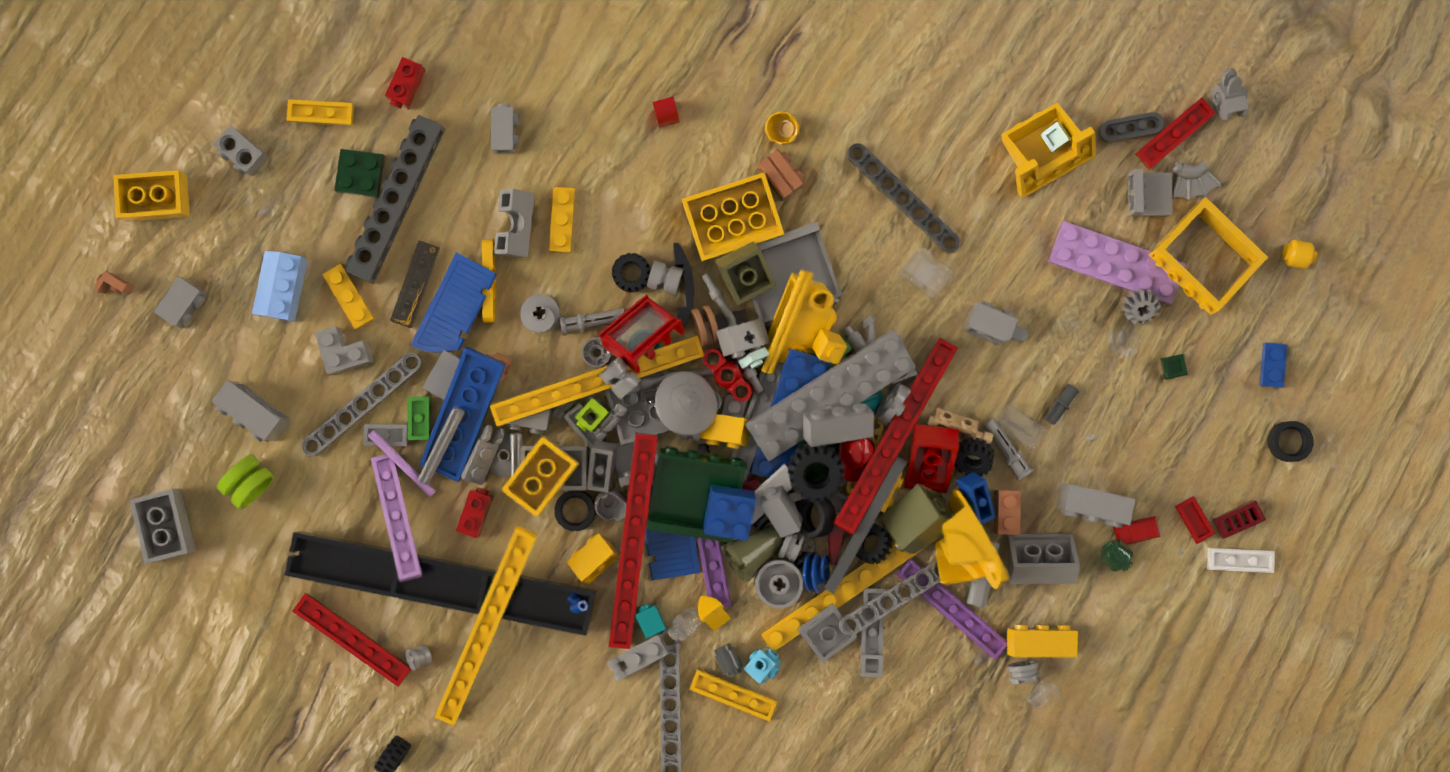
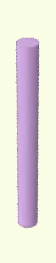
[368,430,436,497]

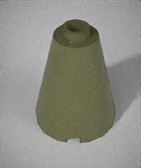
[721,526,784,583]

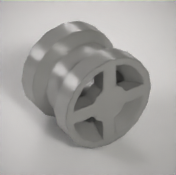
[406,644,432,670]

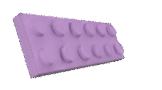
[1048,221,1186,305]

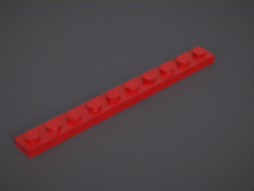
[833,337,958,535]
[609,432,658,649]

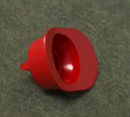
[839,438,874,482]

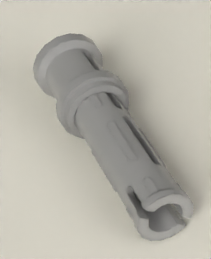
[559,308,625,336]
[983,418,1034,481]

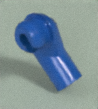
[567,592,588,614]

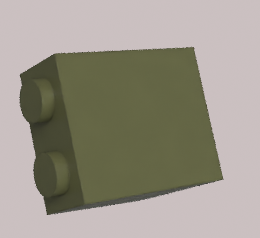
[881,484,955,554]

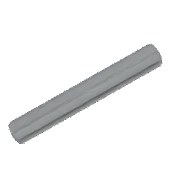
[418,407,465,484]

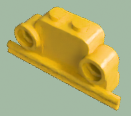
[761,270,837,374]

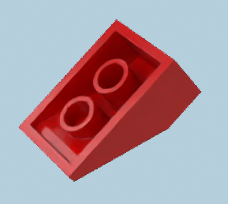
[904,424,959,493]

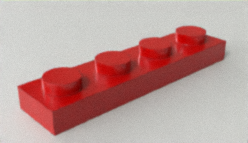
[1135,97,1216,169]

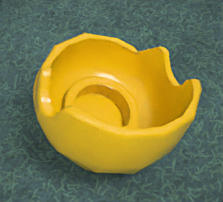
[765,111,800,145]

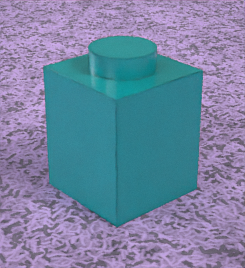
[635,603,667,639]

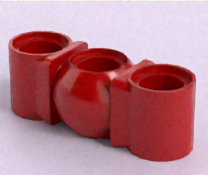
[703,348,753,402]

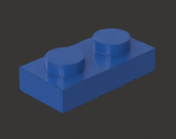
[1260,343,1287,388]

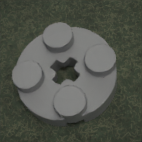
[875,382,911,425]

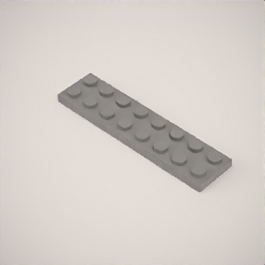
[745,329,916,461]

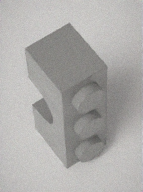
[494,189,534,258]

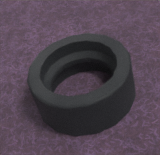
[1268,421,1314,462]
[554,490,596,531]
[797,497,836,538]

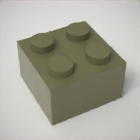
[715,241,777,305]

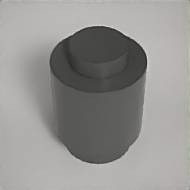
[714,643,743,677]

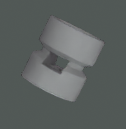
[647,261,684,295]
[599,357,640,399]

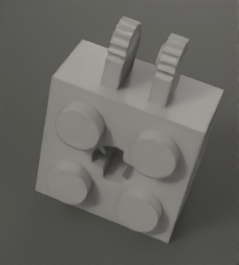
[962,301,1029,345]

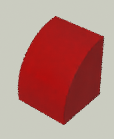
[653,97,680,128]

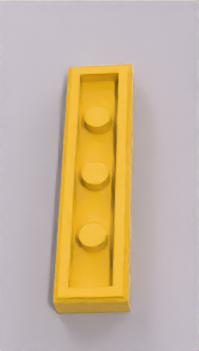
[689,668,778,722]

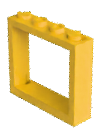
[1148,197,1268,315]

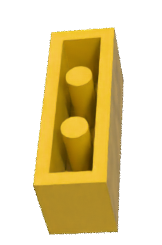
[1007,624,1078,657]

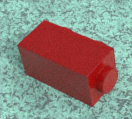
[385,57,426,109]
[456,487,494,538]

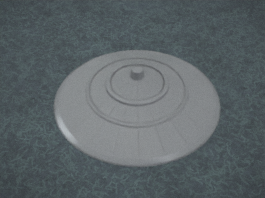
[655,371,718,436]

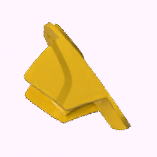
[935,489,1008,589]

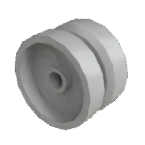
[755,559,803,608]

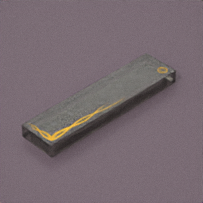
[390,240,440,329]

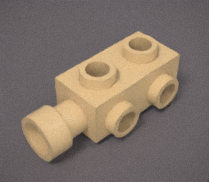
[926,408,993,445]

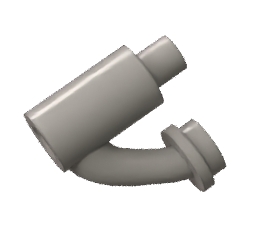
[843,315,877,353]

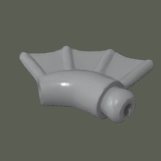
[1172,162,1222,201]

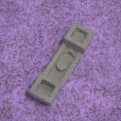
[860,588,886,678]

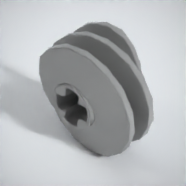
[520,294,561,333]

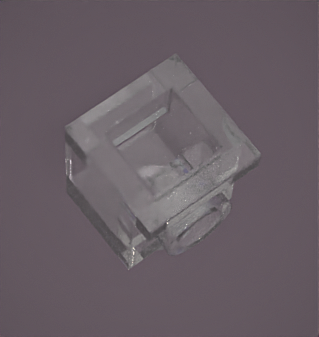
[667,606,704,644]

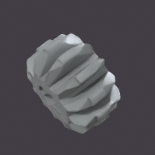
[1122,287,1161,326]

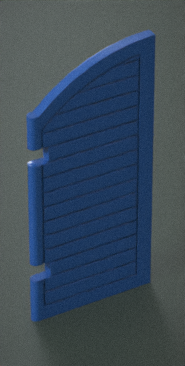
[410,252,497,353]
[645,483,700,580]

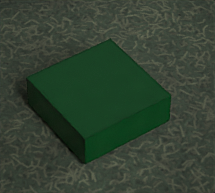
[1160,354,1188,380]

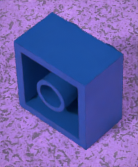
[703,484,756,541]

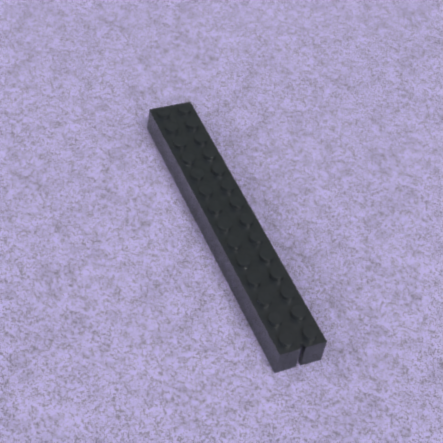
[284,531,597,636]

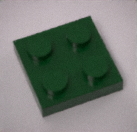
[334,149,385,198]

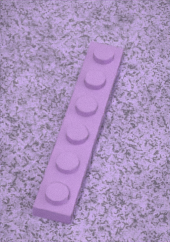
[371,454,422,582]

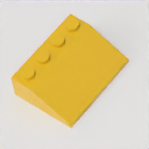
[682,172,784,261]

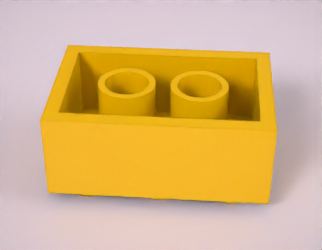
[113,170,190,222]
[502,437,580,517]

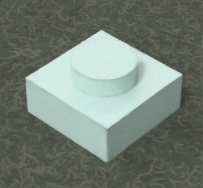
[1040,122,1071,152]
[738,347,769,369]

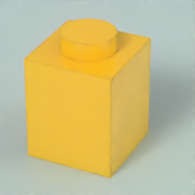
[812,329,847,365]

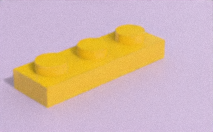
[287,99,354,126]
[549,187,576,253]
[322,263,375,330]

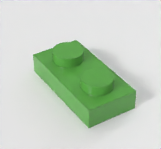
[407,397,431,440]

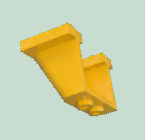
[1001,103,1096,199]

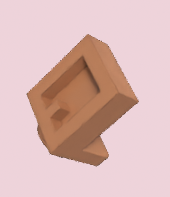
[94,271,135,295]

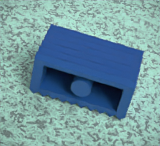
[956,472,996,525]

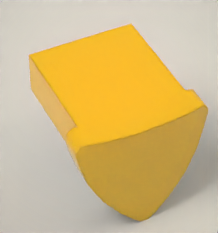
[698,596,731,632]

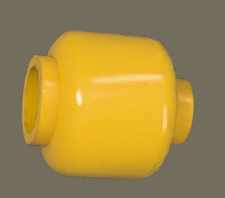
[1282,239,1318,269]

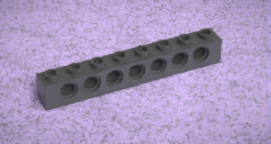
[345,115,445,284]

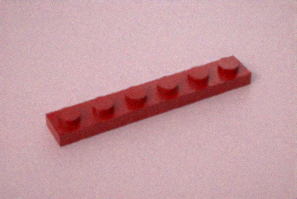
[292,593,411,687]

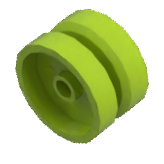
[217,454,274,510]

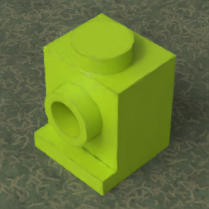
[575,398,610,432]

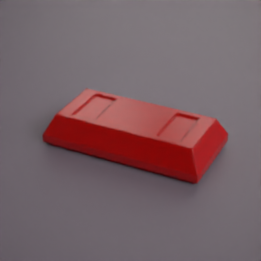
[1174,496,1216,544]
[1113,516,1161,547]

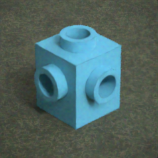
[744,648,783,684]

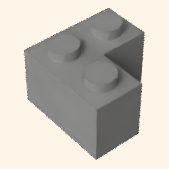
[315,326,374,375]

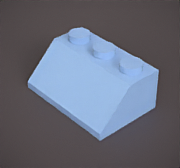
[252,251,308,322]

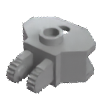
[1211,68,1249,120]

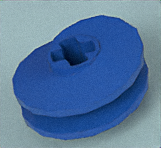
[803,554,830,594]

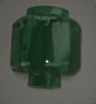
[1100,539,1133,572]

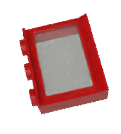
[599,294,685,374]

